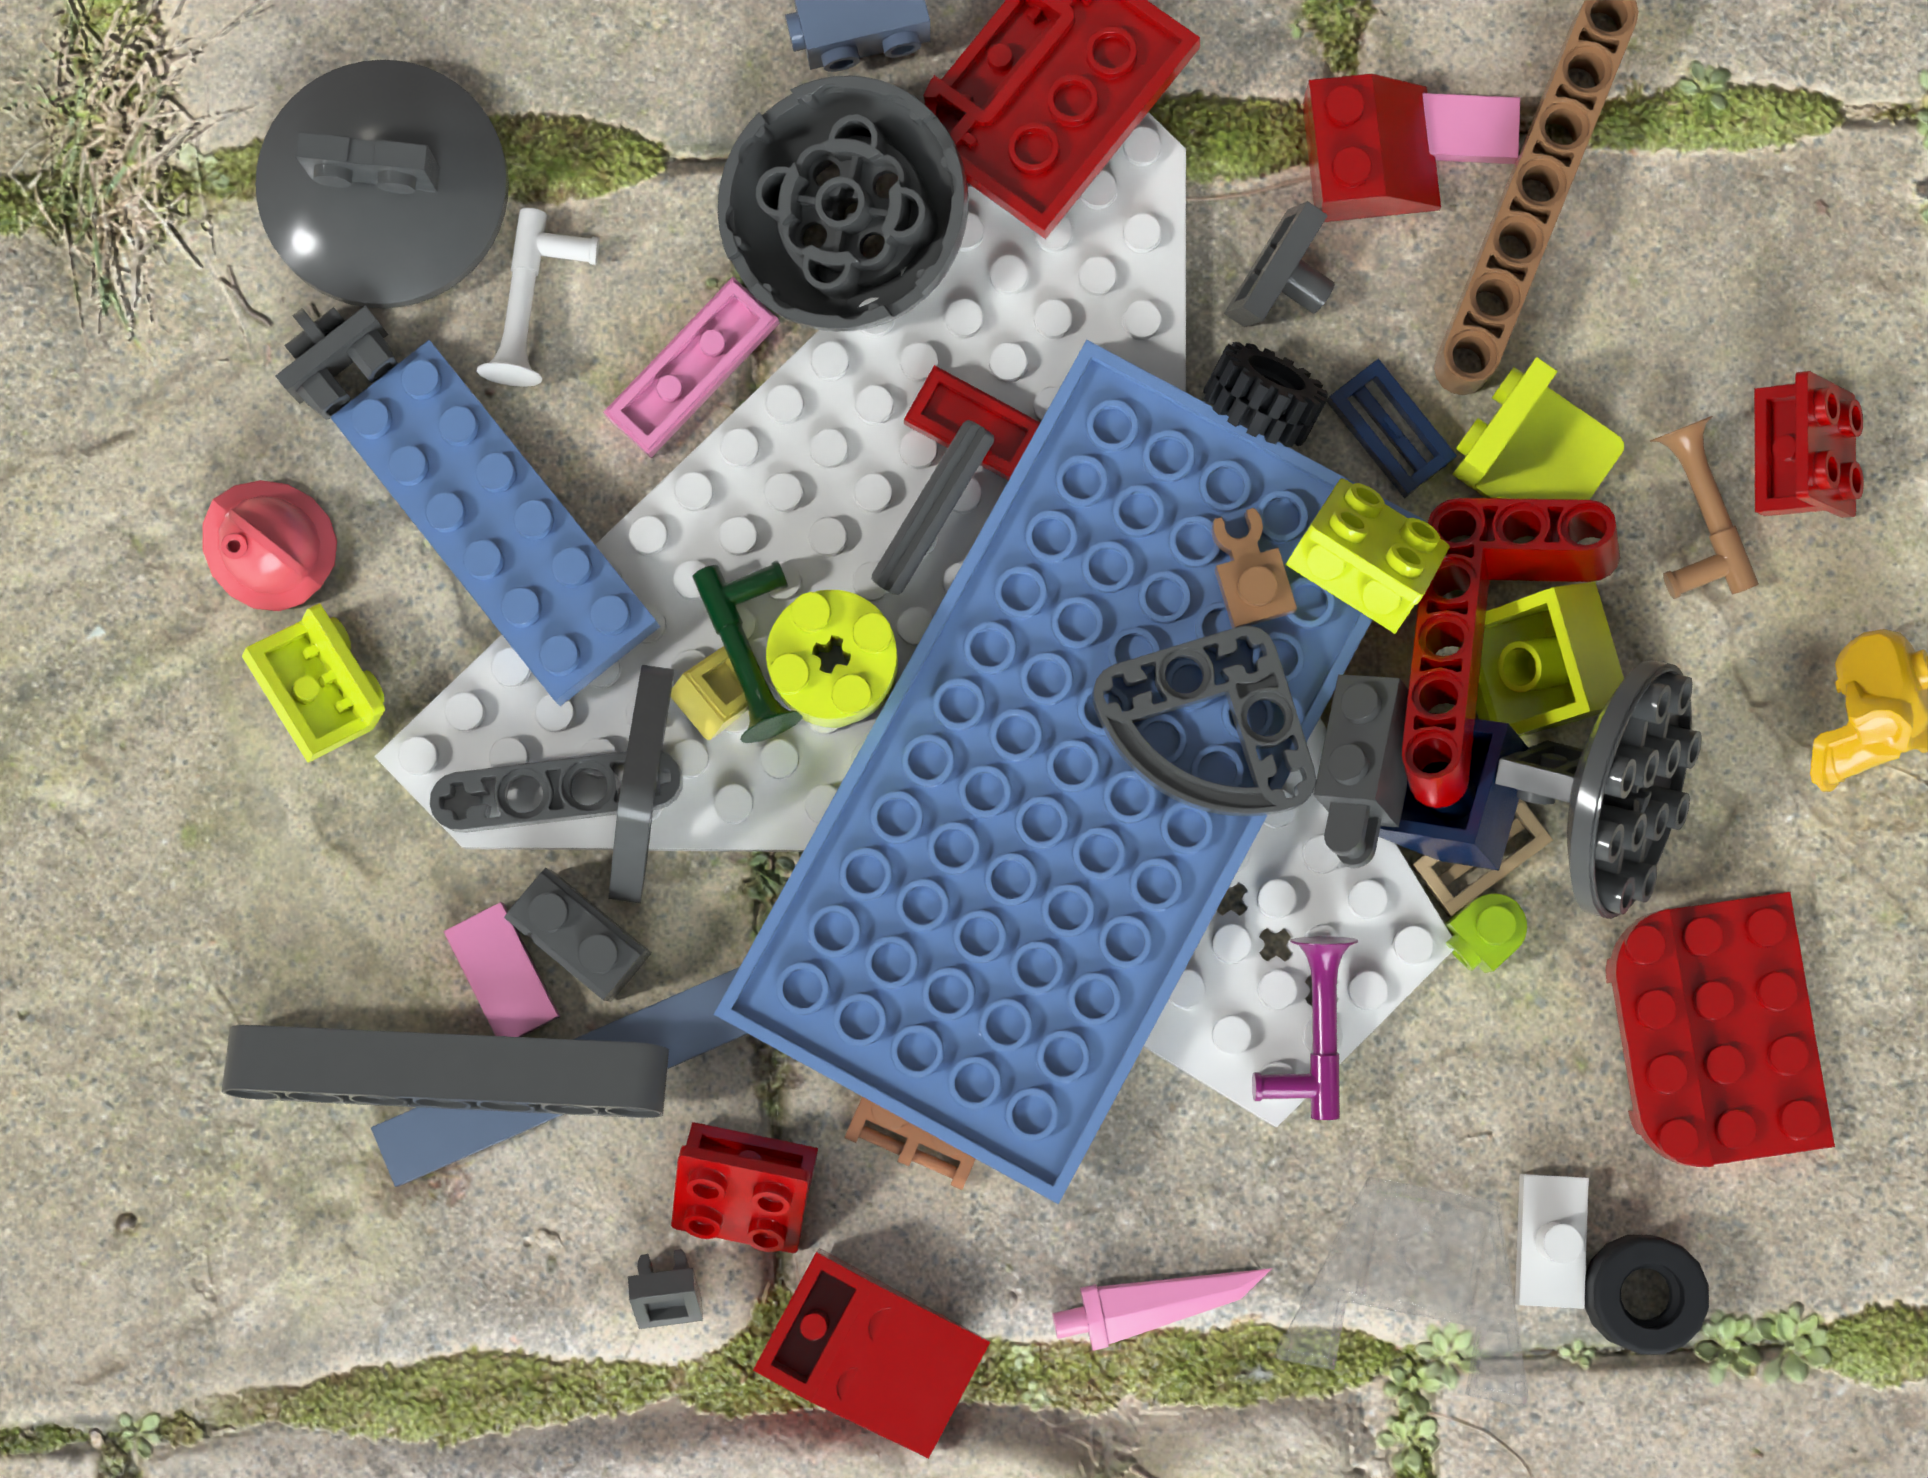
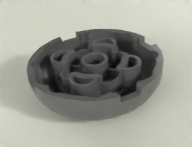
[718,75,969,332]

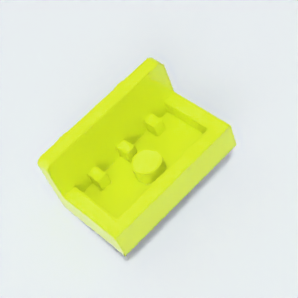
[242,603,385,763]

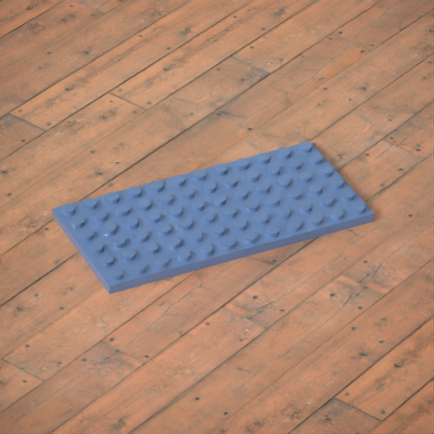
[714,339,1426,1204]

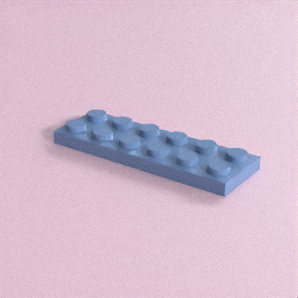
[330,340,661,707]

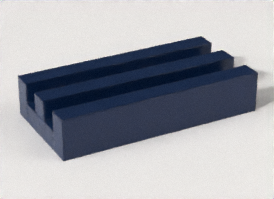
[1327,358,1457,499]

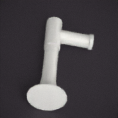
[476,208,599,387]

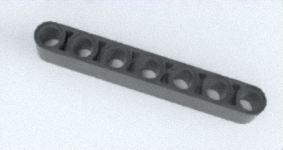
[222,1025,669,1118]

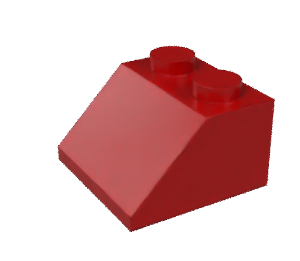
[1302,73,1441,222]

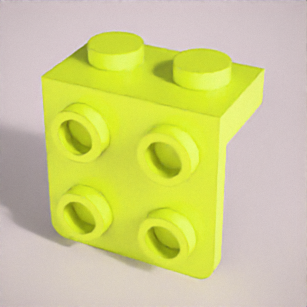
[1452,357,1624,500]

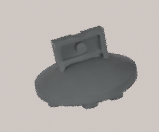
[255,60,509,309]
[1495,659,1702,919]

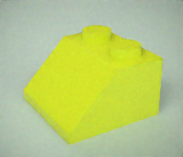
[1458,582,1624,737]

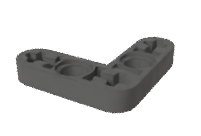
[608,665,674,903]

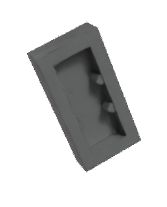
[1224,201,1335,327]

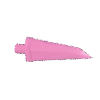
[1052,1268,1273,1350]

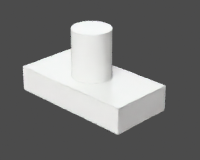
[1515,1174,1589,1309]

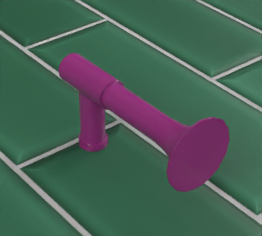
[1252,936,1358,1120]

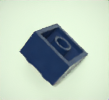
[1379,712,1529,871]

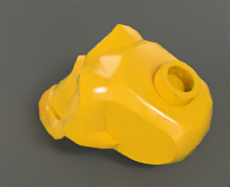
[1810,629,1928,792]

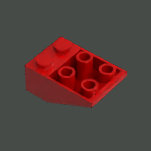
[753,1248,990,1459]

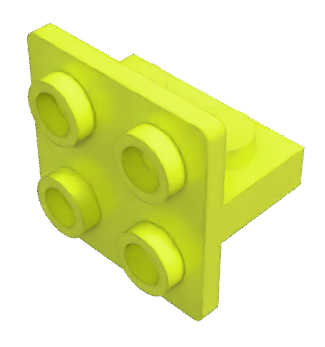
[1285,478,1450,634]

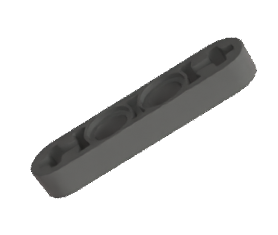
[429,751,683,833]

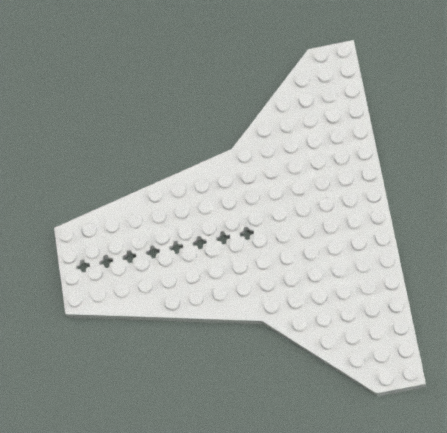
[374,112,1454,1127]

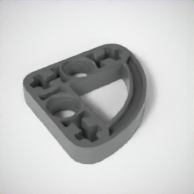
[1092,626,1316,817]

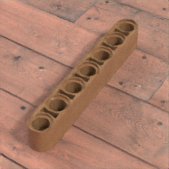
[1434,0,1639,395]

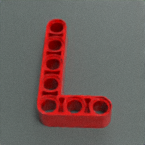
[1402,498,1620,808]

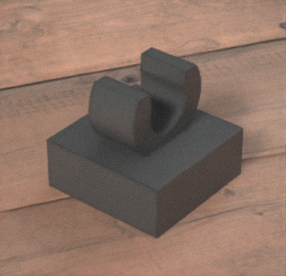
[628,1249,703,1329]

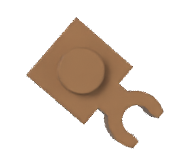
[1212,508,1297,628]

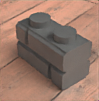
[504,868,652,1002]

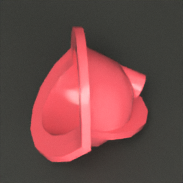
[203,480,337,611]

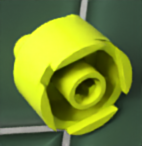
[766,590,898,728]

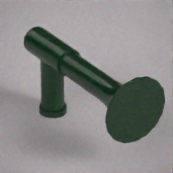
[692,560,803,743]

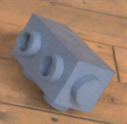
[785,0,931,72]

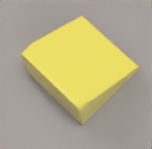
[671,646,749,740]

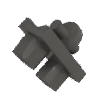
[275,305,398,420]

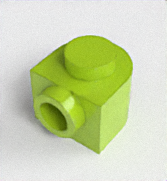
[1444,894,1527,973]

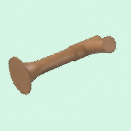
[1650,416,1759,599]

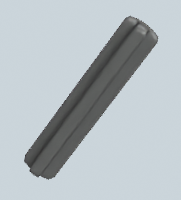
[871,420,994,595]

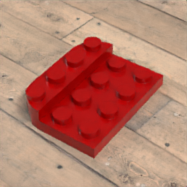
[923,0,1200,239]
[1606,892,1835,1167]

